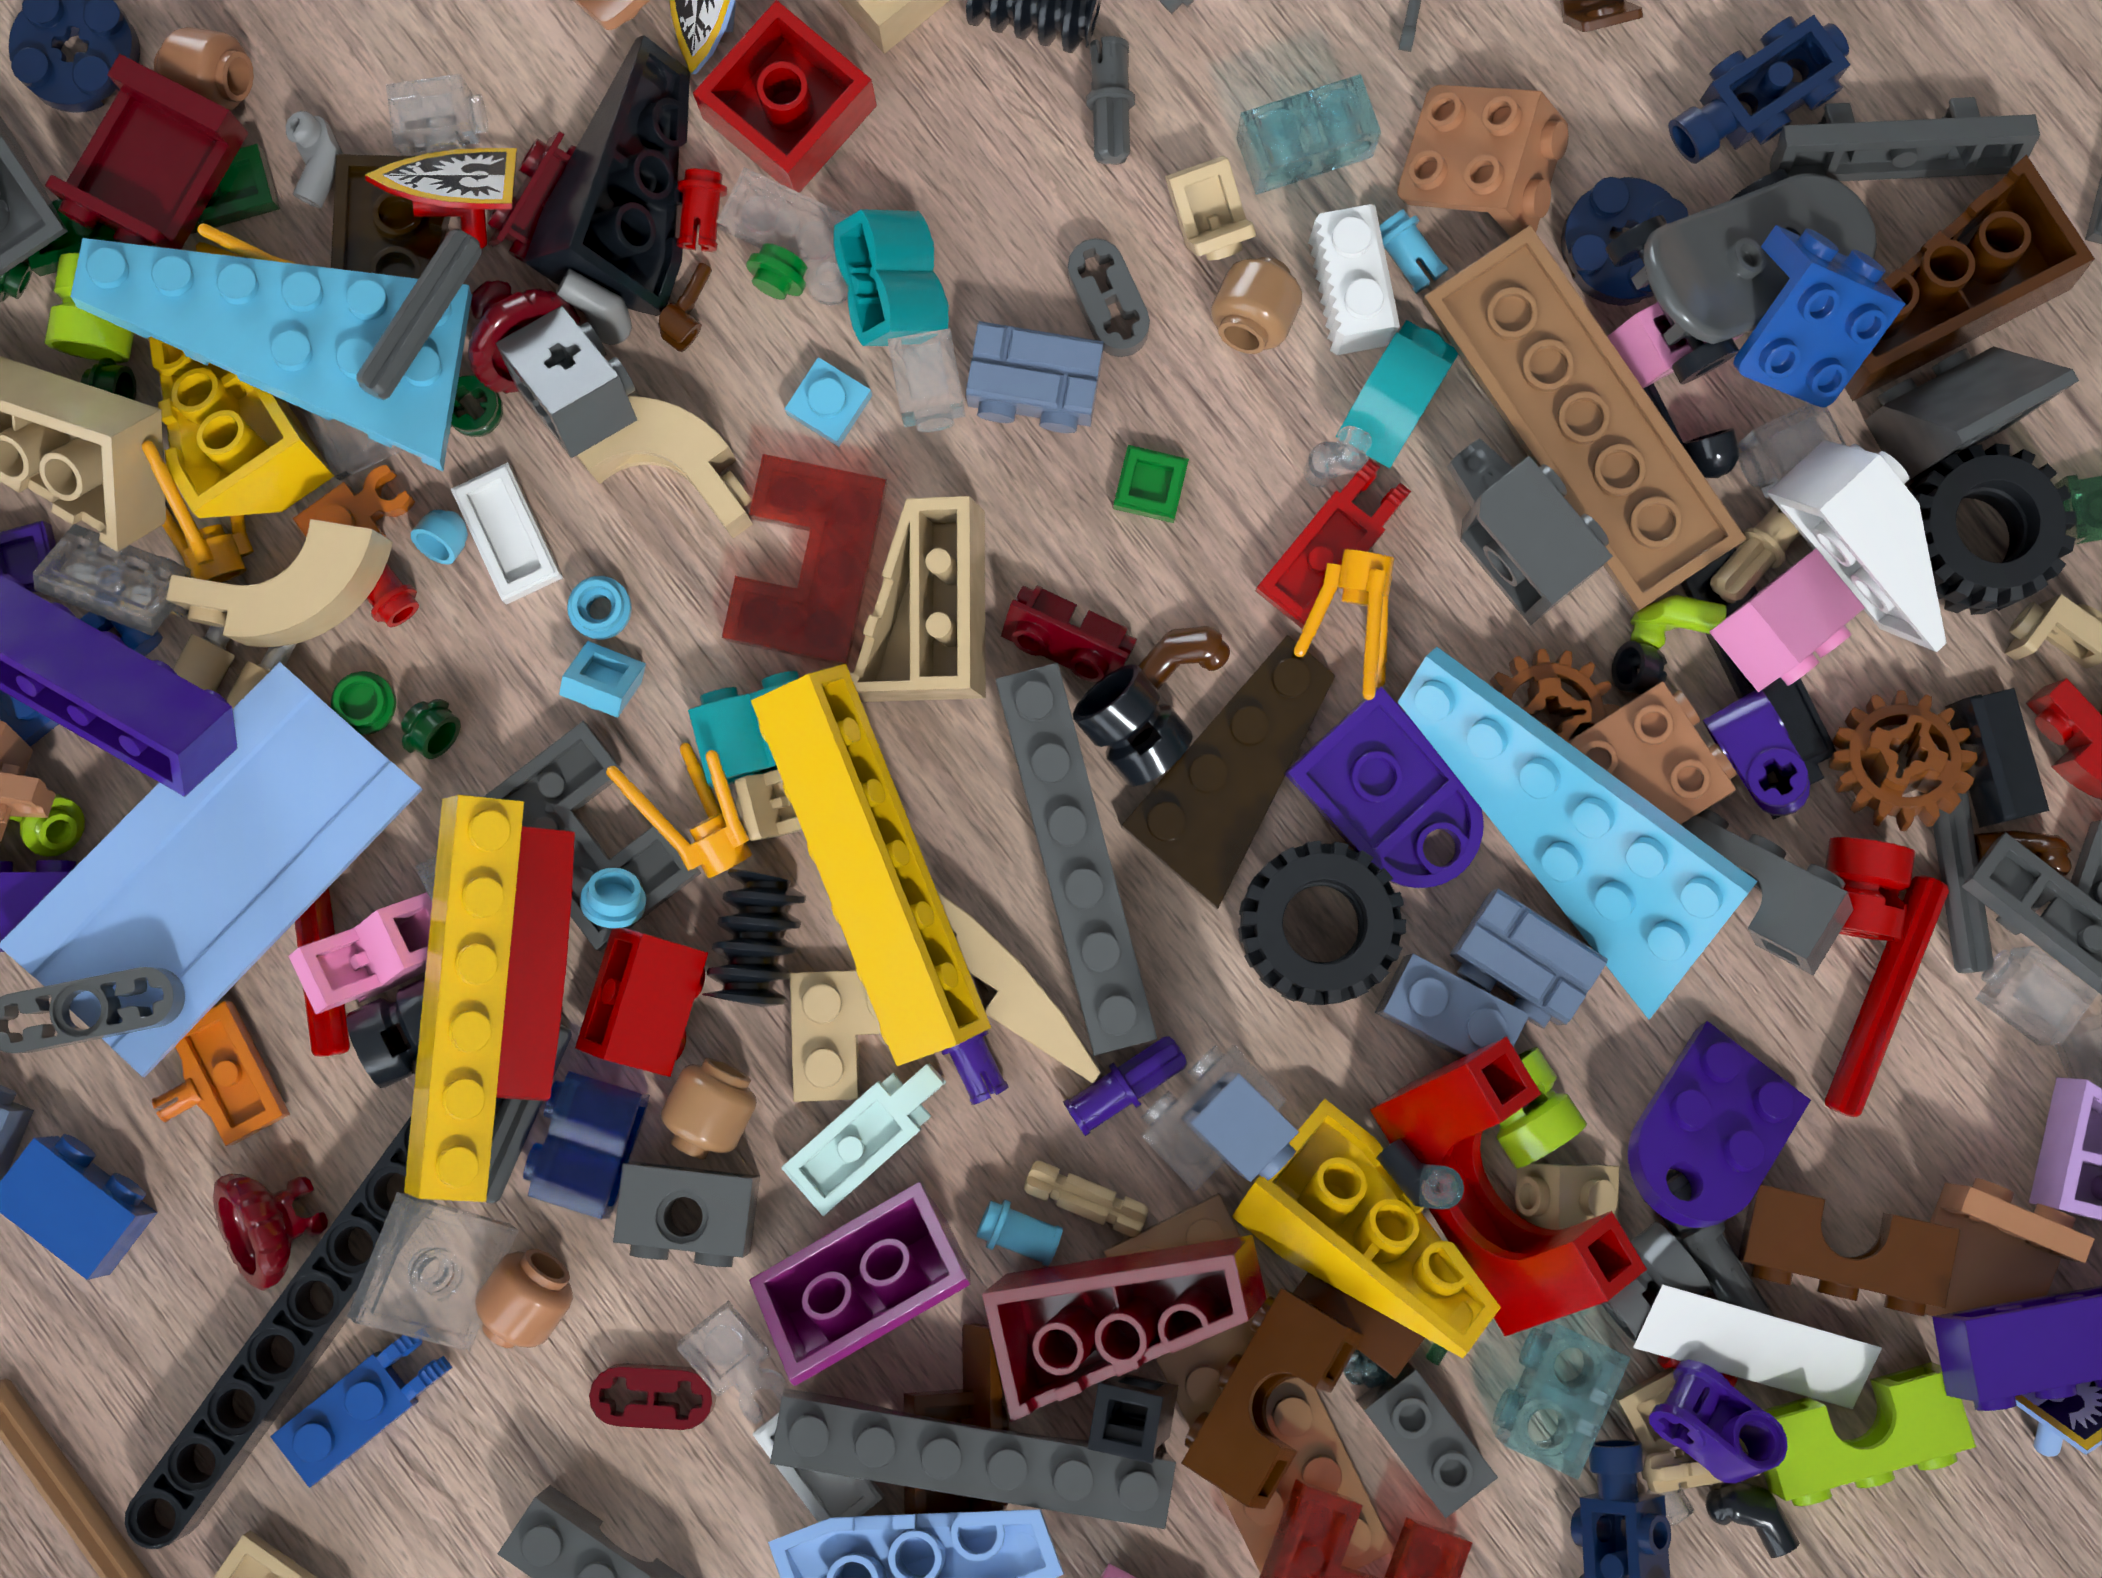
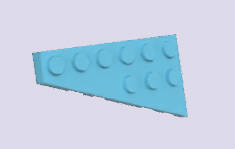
[70,238,472,471]
[1398,647,1758,1020]

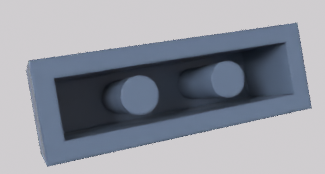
[1181,1072,1299,1182]

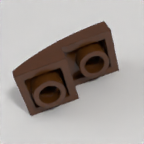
[1293,1273,1425,1379]

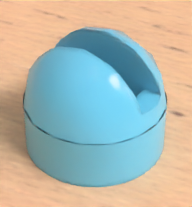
[411,510,468,565]

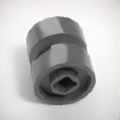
[1601,1221,1711,1343]

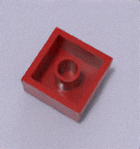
[693,0,877,197]

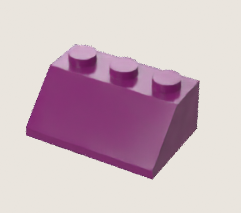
[749,1182,971,1386]

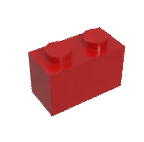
[575,927,708,1077]

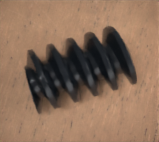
[966,0,1102,53]
[702,869,806,1007]

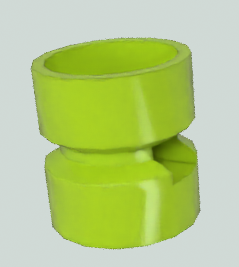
[44,253,134,363]
[1496,1047,1587,1169]

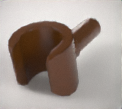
[659,263,712,352]

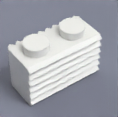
[1308,204,1400,355]

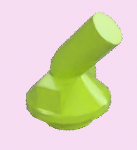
[9,794,85,857]

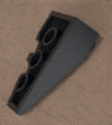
[524,35,690,316]

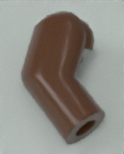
[1138,626,1230,690]
[1974,830,2072,876]

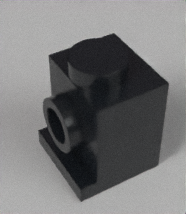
[1087,1374,1179,1464]

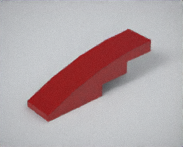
[496,826,575,1101]

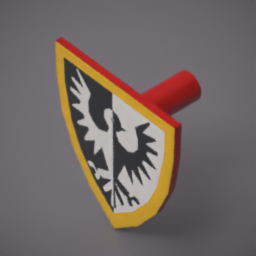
[365,148,517,249]

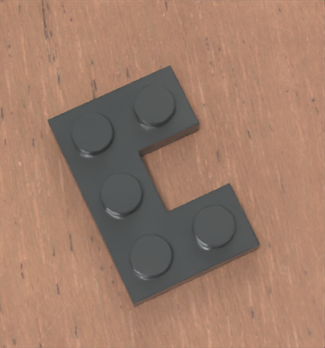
[484,721,701,951]

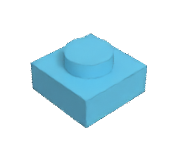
[784,357,873,447]
[559,641,646,718]

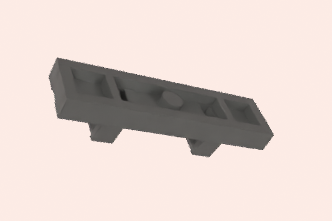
[1769,97,2040,181]
[1961,832,2102,1002]

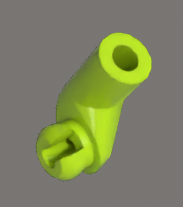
[1630,595,1727,649]

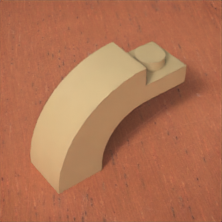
[577,396,753,539]
[166,519,393,647]

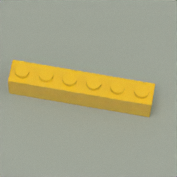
[751,664,991,1066]
[404,795,524,1202]

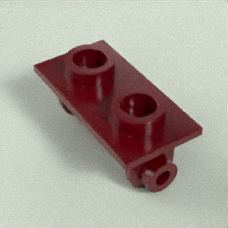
[487,131,576,264]
[1001,585,1137,683]

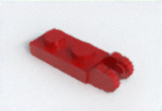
[1255,458,1411,629]

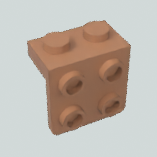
[1397,85,1569,238]
[1569,681,1737,825]
[1925,1178,2095,1317]

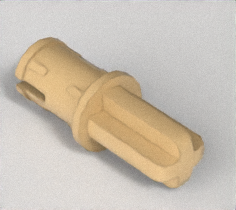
[1710,503,1800,604]

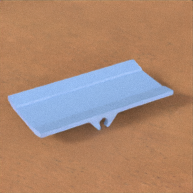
[0,662,423,1078]

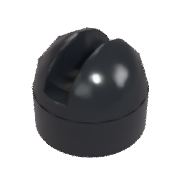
[1684,428,1739,478]
[1612,641,1667,694]

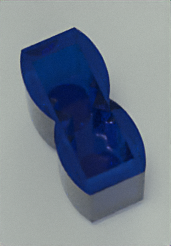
[523,1071,650,1219]

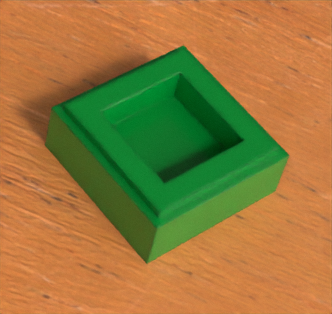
[1113,445,1189,523]

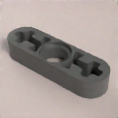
[0,967,185,1053]

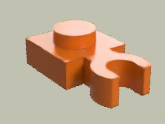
[293,465,415,537]

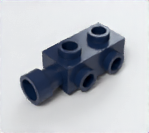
[1668,15,1850,164]
[1570,1440,1671,1578]

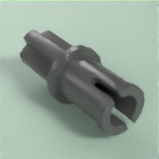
[1086,36,1135,165]

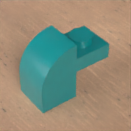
[1335,320,1459,469]

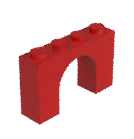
[1370,1036,1647,1336]

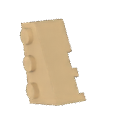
[850,496,986,702]

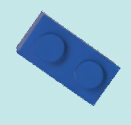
[0,1134,158,1280]

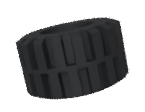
[1910,443,2077,615]
[1238,841,1406,1005]

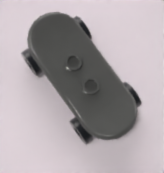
[1605,169,1877,385]

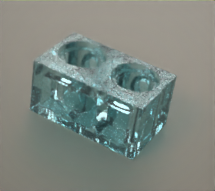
[1236,74,1381,195]
[1493,1320,1631,1480]

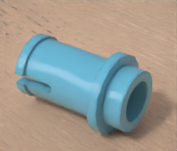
[1380,209,1449,294]
[976,1199,1063,1267]

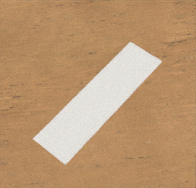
[1633,1284,1882,1409]

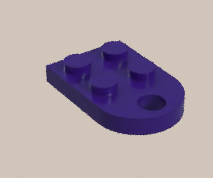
[1284,686,1484,888]
[1628,1021,1811,1228]

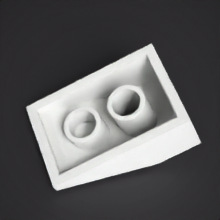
[1767,440,1947,652]

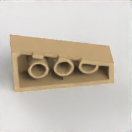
[0,356,166,552]

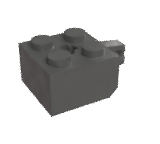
[1447,438,1613,626]

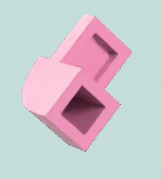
[288,891,433,1014]

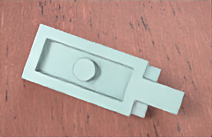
[781,1063,946,1217]

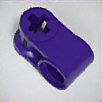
[1702,690,1810,816]
[1649,1359,1788,1484]

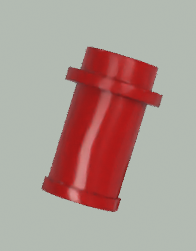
[677,168,727,252]
[366,563,419,628]

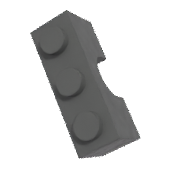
[1681,809,1854,976]
[498,1485,685,1578]

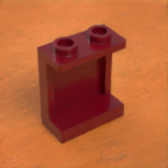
[45,53,249,250]

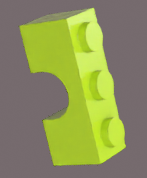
[1763,1362,1976,1506]

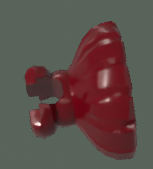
[468,280,580,394]
[213,1174,328,1291]

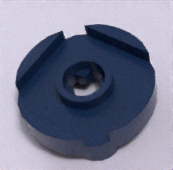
[9,0,140,113]
[1561,177,1689,306]

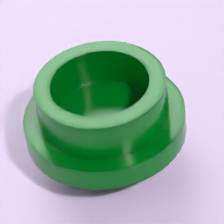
[746,243,808,300]
[331,671,396,735]

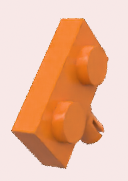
[152,1001,290,1146]

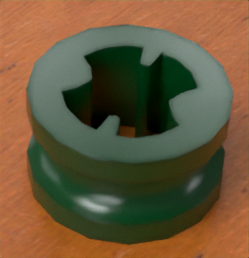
[451,375,503,437]

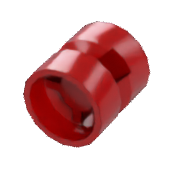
[1825,837,1916,942]

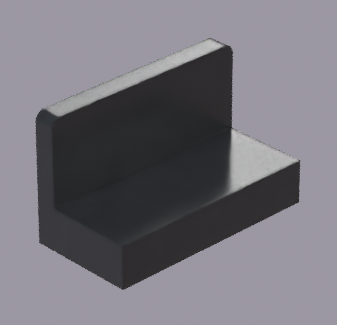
[1945,688,2050,828]

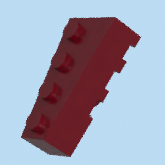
[982,1235,1267,1422]

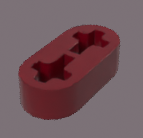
[589,1363,717,1430]

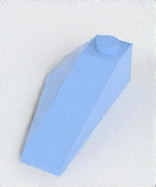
[768,1509,1064,1578]

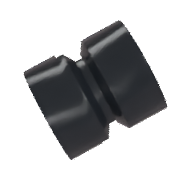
[1073,664,1193,787]
[346,977,425,1088]

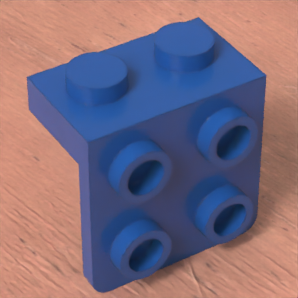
[1733,225,1906,408]

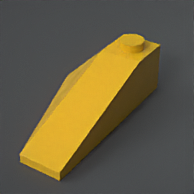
[149,337,334,518]
[1231,1098,1501,1358]

